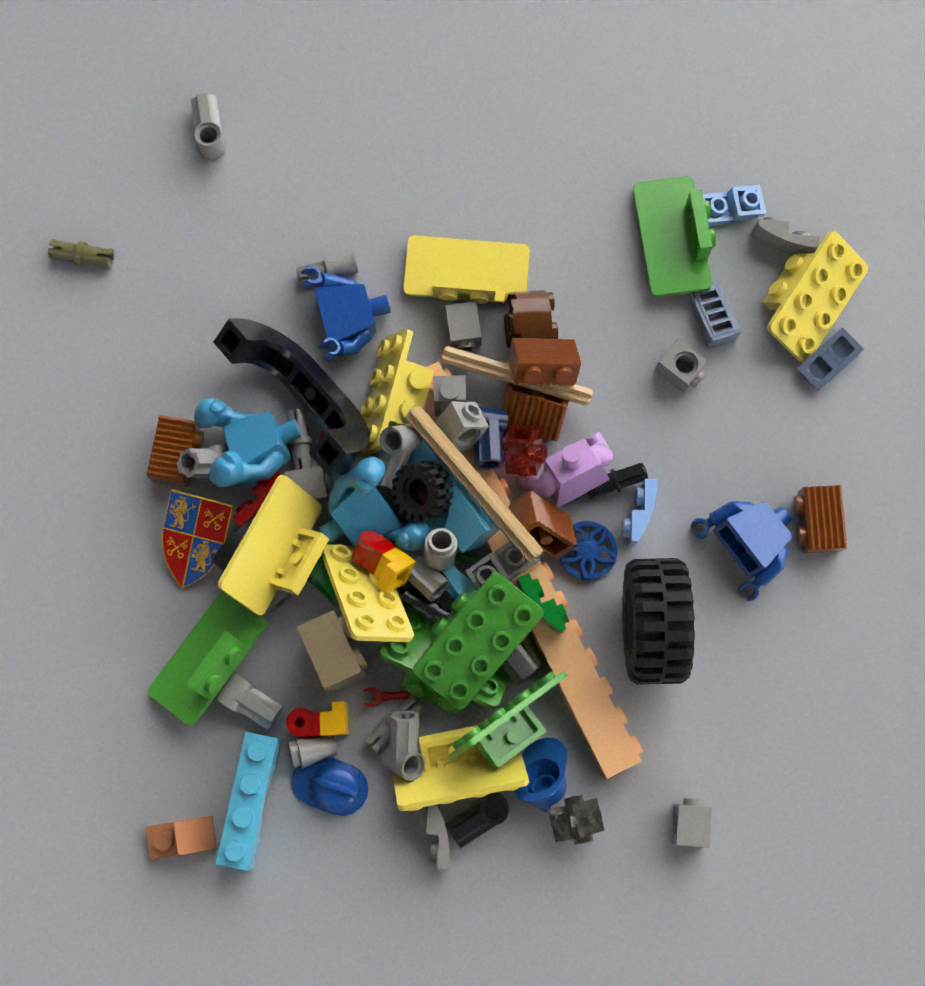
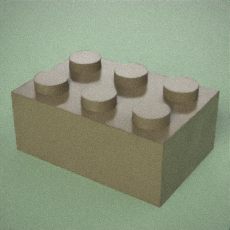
[297,610,370,693]

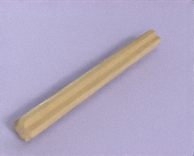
[406,405,543,562]

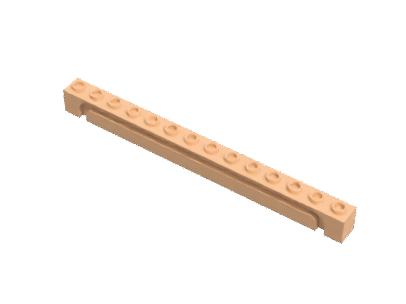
[424,361,643,779]

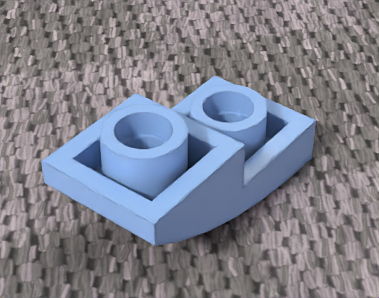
[703,185,766,226]
[623,479,658,546]

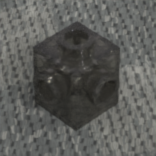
[548,794,605,845]

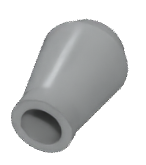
[288,736,337,769]

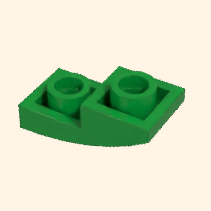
[516,573,569,634]

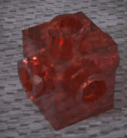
[502,425,548,477]

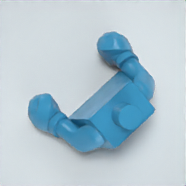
[194,398,302,487]
[320,457,430,551]

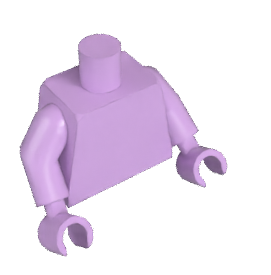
[516,431,613,507]

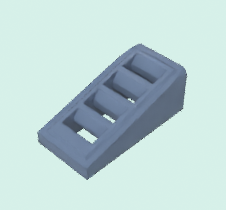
[689,281,741,347]

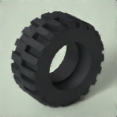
[622,558,695,685]

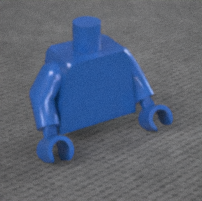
[301,265,391,362]
[691,501,792,601]

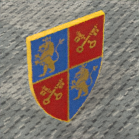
[162,489,234,588]

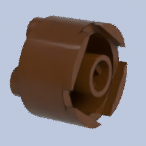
[503,290,558,348]

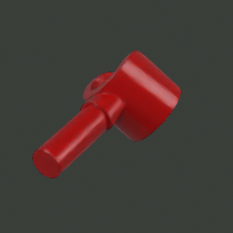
[363,687,409,707]

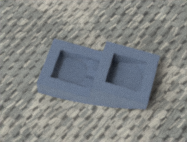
[797,327,864,391]

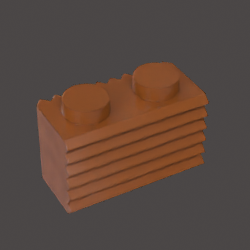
[508,338,581,386]
[501,383,569,442]
[147,415,204,487]
[793,485,847,554]
[509,491,577,559]

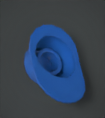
[514,737,567,812]
[292,757,369,816]

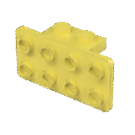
[762,231,868,363]
[404,235,530,304]
[360,329,434,455]
[218,475,329,616]
[321,544,414,642]
[393,725,529,811]

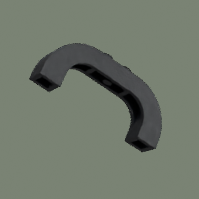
[213,318,369,477]

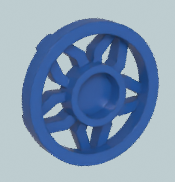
[559,521,617,580]

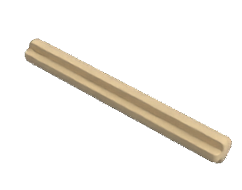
[441,346,593,406]

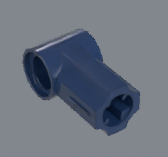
[474,405,508,470]

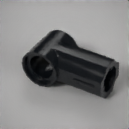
[445,793,509,849]

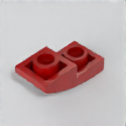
[232,471,280,527]

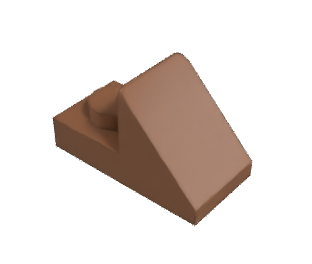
[146,815,217,860]

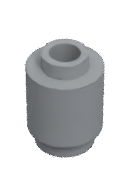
[423,528,457,571]

